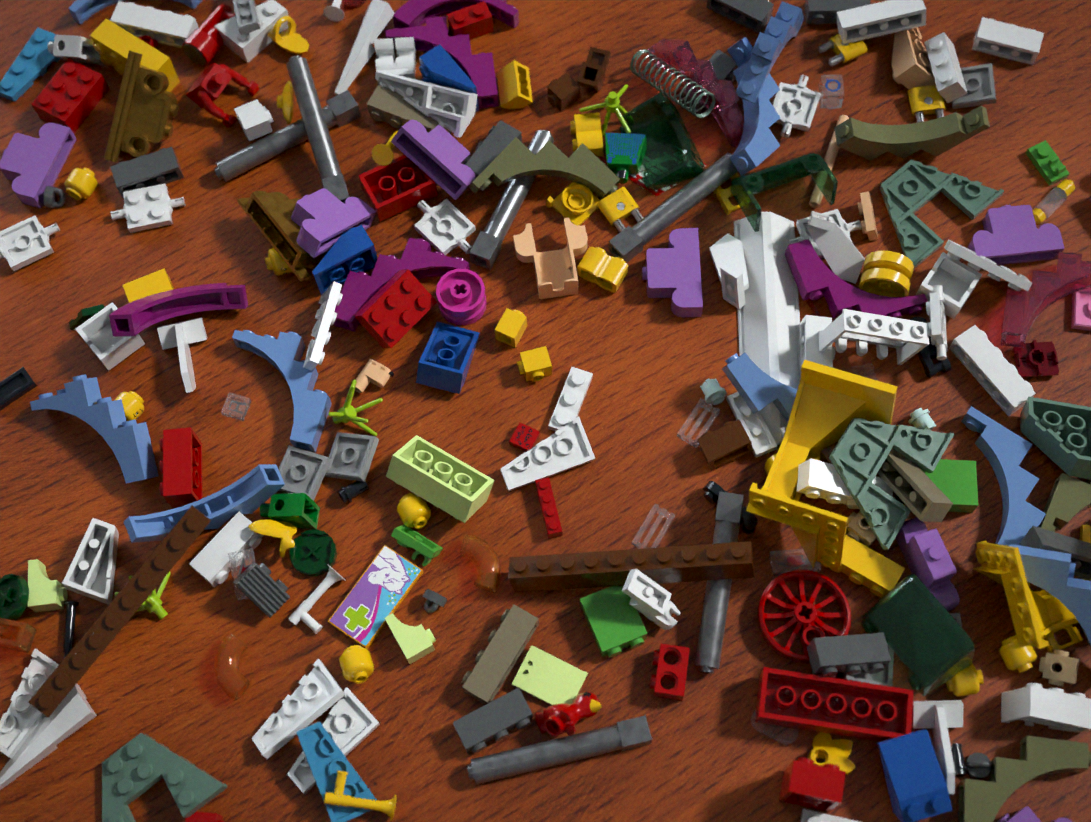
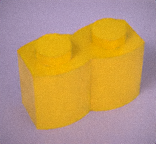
[570,112,603,157]
[577,246,629,293]

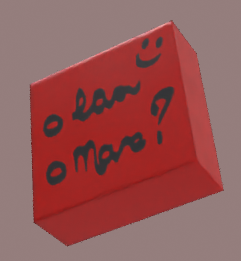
[509,422,540,452]

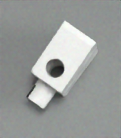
[47,35,101,65]

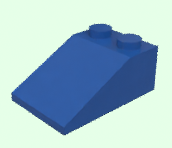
[419,44,479,113]
[312,225,378,295]
[416,322,480,394]
[878,729,952,822]

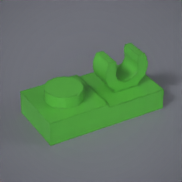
[1025,140,1070,186]
[391,524,443,566]

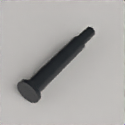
[63,601,79,658]

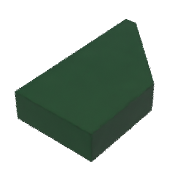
[69,304,105,330]

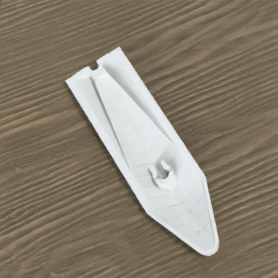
[734,212,800,445]

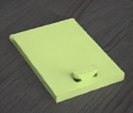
[512,645,588,705]

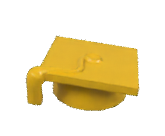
[546,181,600,226]

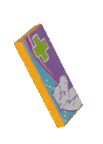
[328,545,424,649]

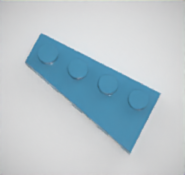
[0,28,61,102]
[296,721,377,822]

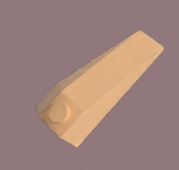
[891,27,936,89]

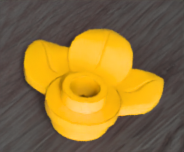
[808,732,855,774]

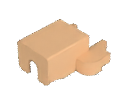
[513,218,588,299]

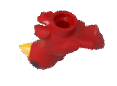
[535,692,601,736]

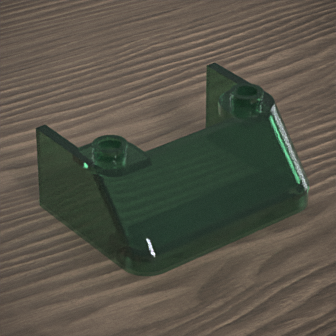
[731,153,838,232]

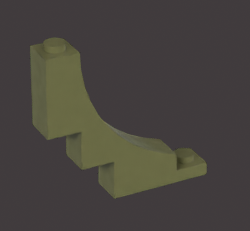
[834,106,990,161]
[469,137,620,199]
[1038,473,1091,532]
[958,736,1091,822]

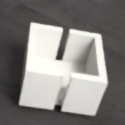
[916,252,983,319]
[76,302,145,371]

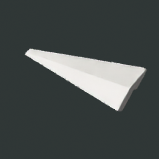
[334,0,395,96]
[375,71,478,137]
[0,684,97,790]

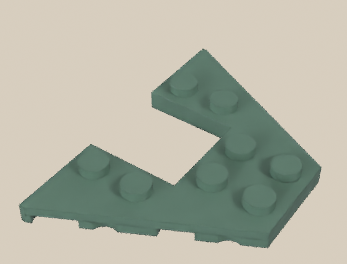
[879,159,1004,270]
[829,418,954,550]
[102,733,228,822]

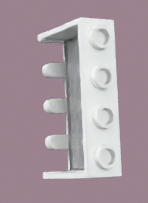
[819,309,929,365]

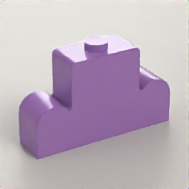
[391,120,475,200]
[0,123,76,209]
[291,188,376,258]
[967,205,1065,265]
[642,228,703,317]
[895,517,959,614]

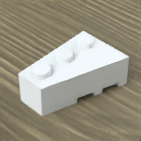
[214,0,289,63]
[62,518,119,605]
[1001,683,1091,733]

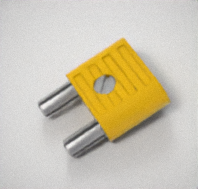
[818,34,867,66]
[907,85,946,123]
[597,187,644,232]

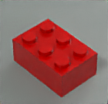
[31,58,109,134]
[358,154,438,221]
[353,269,437,348]
[159,427,203,509]
[779,758,846,813]

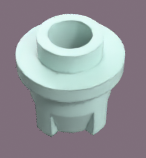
[700,378,727,405]
[908,408,936,430]

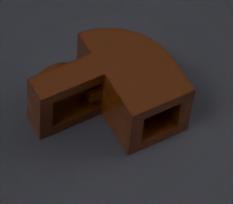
[577,47,611,91]

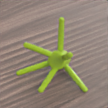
[579,84,633,136]
[328,380,383,436]
[114,572,171,620]

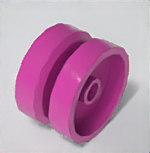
[436,268,487,326]

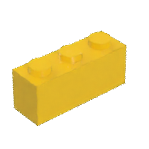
[829,535,905,598]

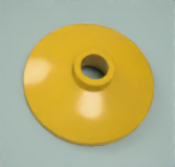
[277,81,293,124]

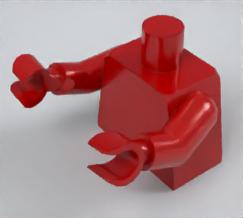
[185,63,259,127]

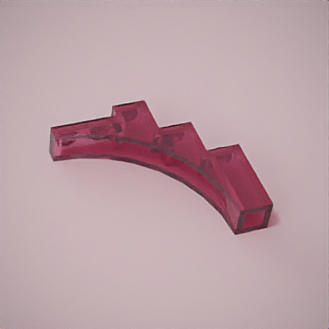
[647,39,744,147]
[1001,252,1091,348]

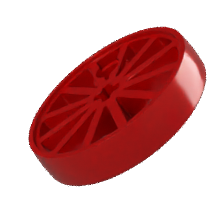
[757,570,851,663]

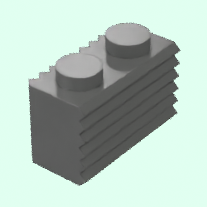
[233,562,290,618]

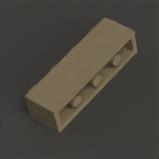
[367,85,451,134]
[877,448,953,522]
[462,604,539,705]

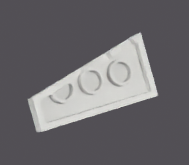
[944,239,1032,292]
[303,281,343,371]
[500,416,595,492]
[0,648,59,758]
[252,658,346,759]
[287,687,380,794]

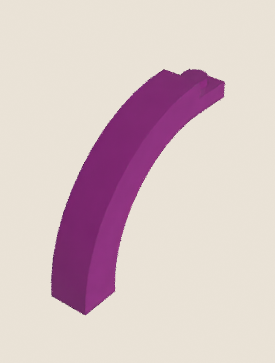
[393,0,519,29]
[109,283,248,337]

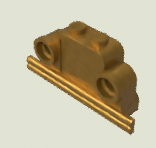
[104,50,179,162]
[237,191,326,282]

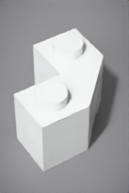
[234,99,273,141]

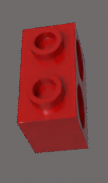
[649,643,690,701]

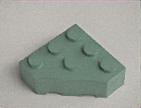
[1020,396,1091,480]

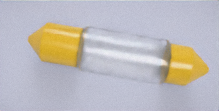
[1032,179,1075,225]

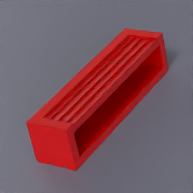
[535,477,563,539]

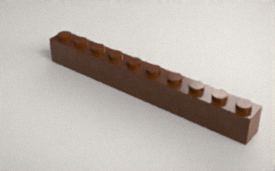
[28,505,211,718]
[508,541,755,592]

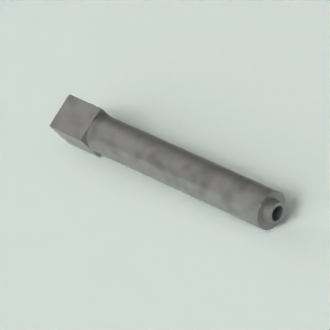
[286,56,349,203]
[214,90,361,182]
[469,130,554,270]
[609,153,738,263]
[695,491,744,673]
[467,715,652,784]

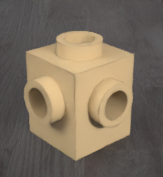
[846,511,876,547]
[1039,649,1080,686]

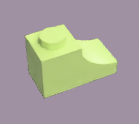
[28,559,68,612]
[385,613,436,664]

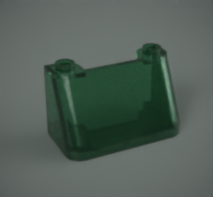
[618,91,706,191]
[861,574,975,697]

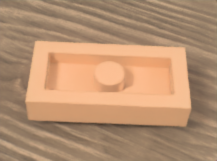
[858,191,878,241]

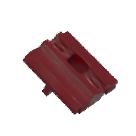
[1013,340,1059,377]

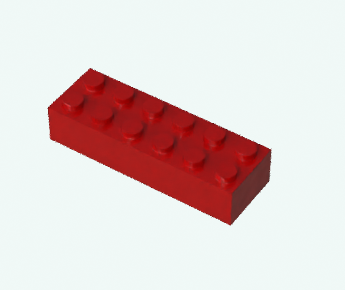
[755,667,914,742]

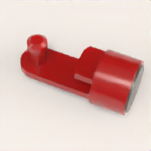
[182,4,235,66]

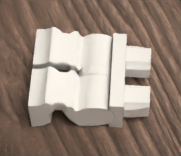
[374,37,416,89]

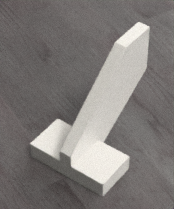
[807,211,865,284]
[710,233,749,309]
[157,317,207,393]
[911,700,964,794]

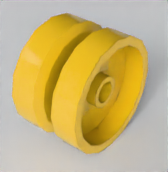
[859,251,914,297]

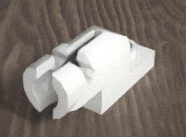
[622,569,680,630]

